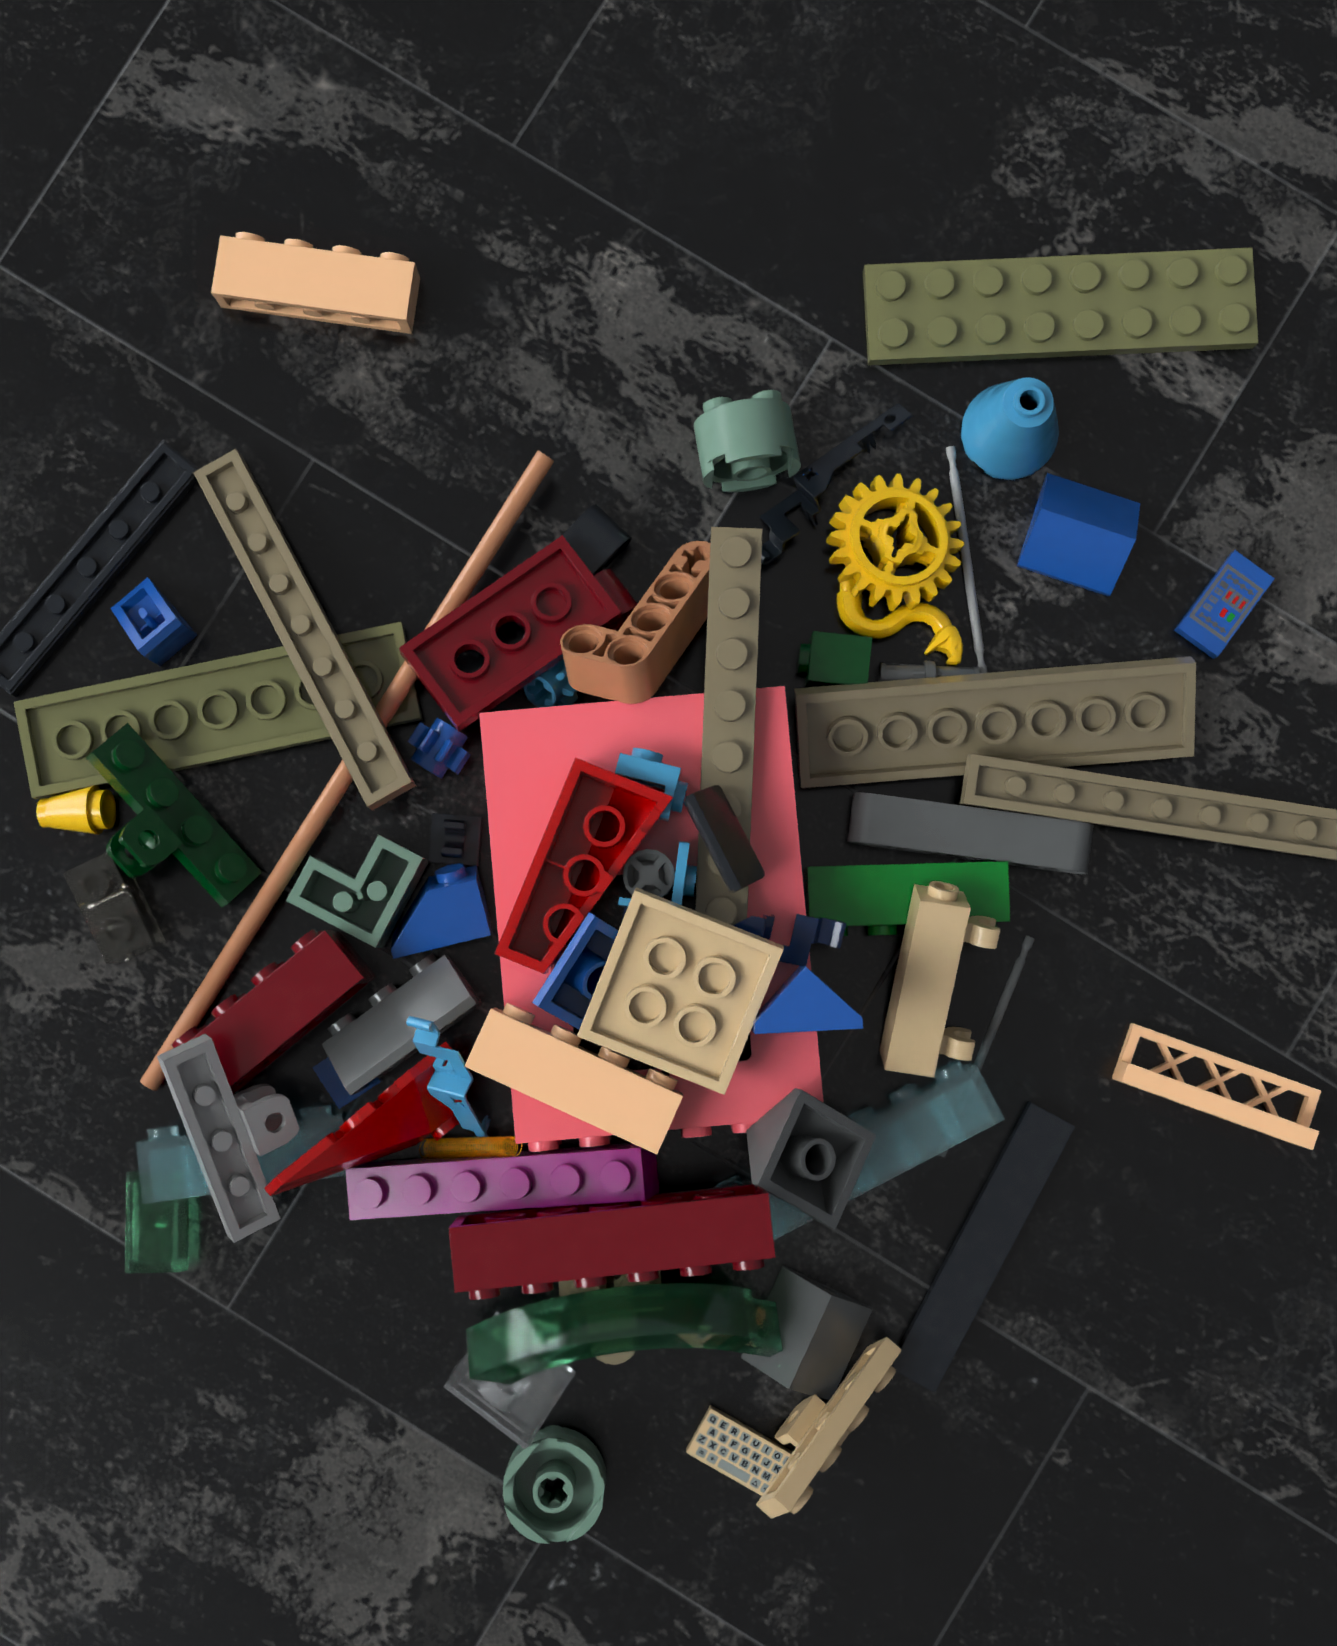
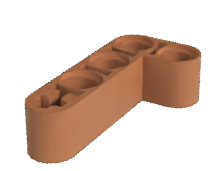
[560,541,710,704]

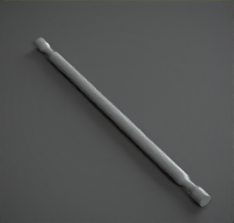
[946,446,988,673]

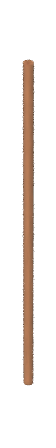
[140,451,554,1091]

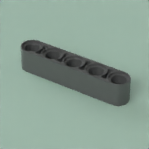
[847,792,1094,874]

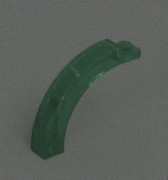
[466,1283,783,1385]

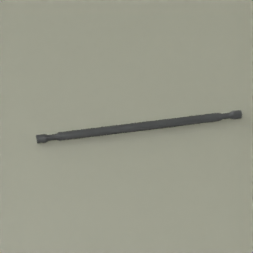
[937,935,1035,1158]

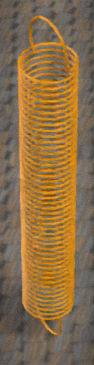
[419,1136,522,1158]

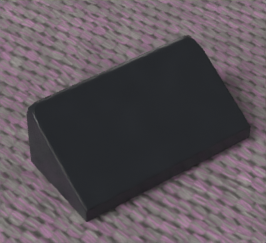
[684,785,765,893]

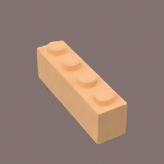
[211,232,420,334]
[464,1003,683,1154]

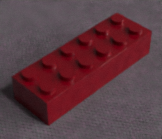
[448,1184,776,1300]

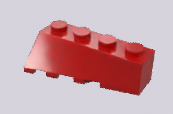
[494,757,673,974]

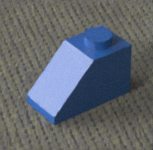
[391,863,491,959]

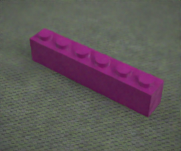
[346,1143,659,1220]

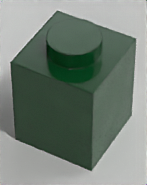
[797,631,872,687]

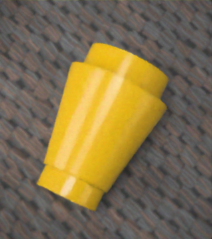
[36,786,116,835]

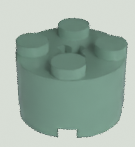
[694,390,801,492]
[502,1425,606,1544]

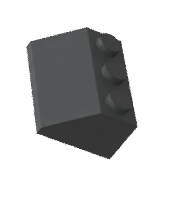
[322,953,483,1096]

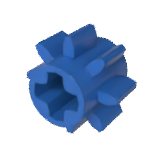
[407,718,470,779]

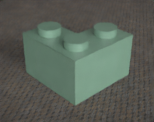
[286,835,429,948]

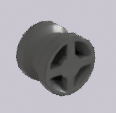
[623,849,675,898]

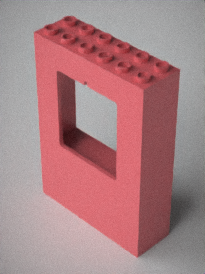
[479,686,824,1152]

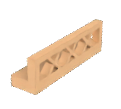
[1112,1023,1321,1150]

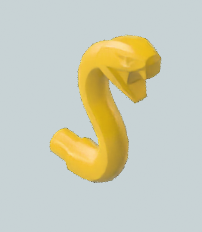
[837,578,963,665]

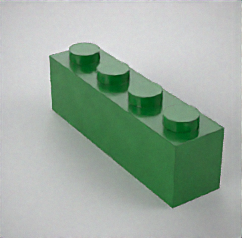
[805,861,1010,936]

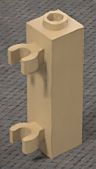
[879,881,1000,1077]

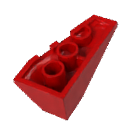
[264,1041,467,1196]

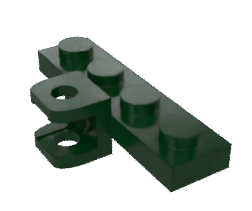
[86,723,262,908]

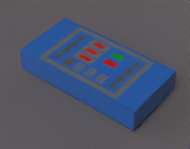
[1174,550,1275,659]

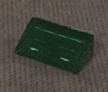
[125,1168,189,1274]

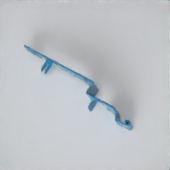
[406,1016,496,1153]

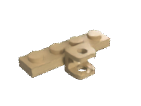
[756,1337,902,1519]

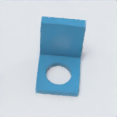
[618,841,697,907]

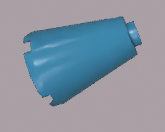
[961,377,1059,480]

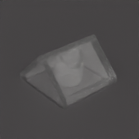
[443,1312,576,1449]

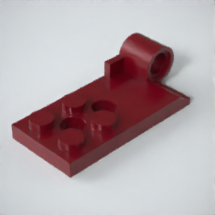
[399,535,638,732]

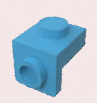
[615,748,688,822]

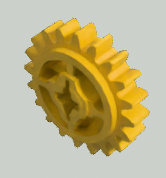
[826,474,964,611]

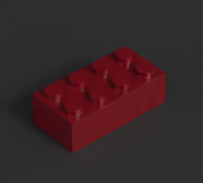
[171,929,377,1095]

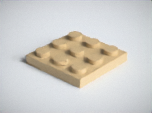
[577,887,784,1095]

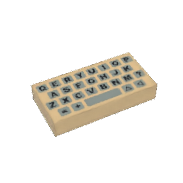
[686,1405,793,1496]

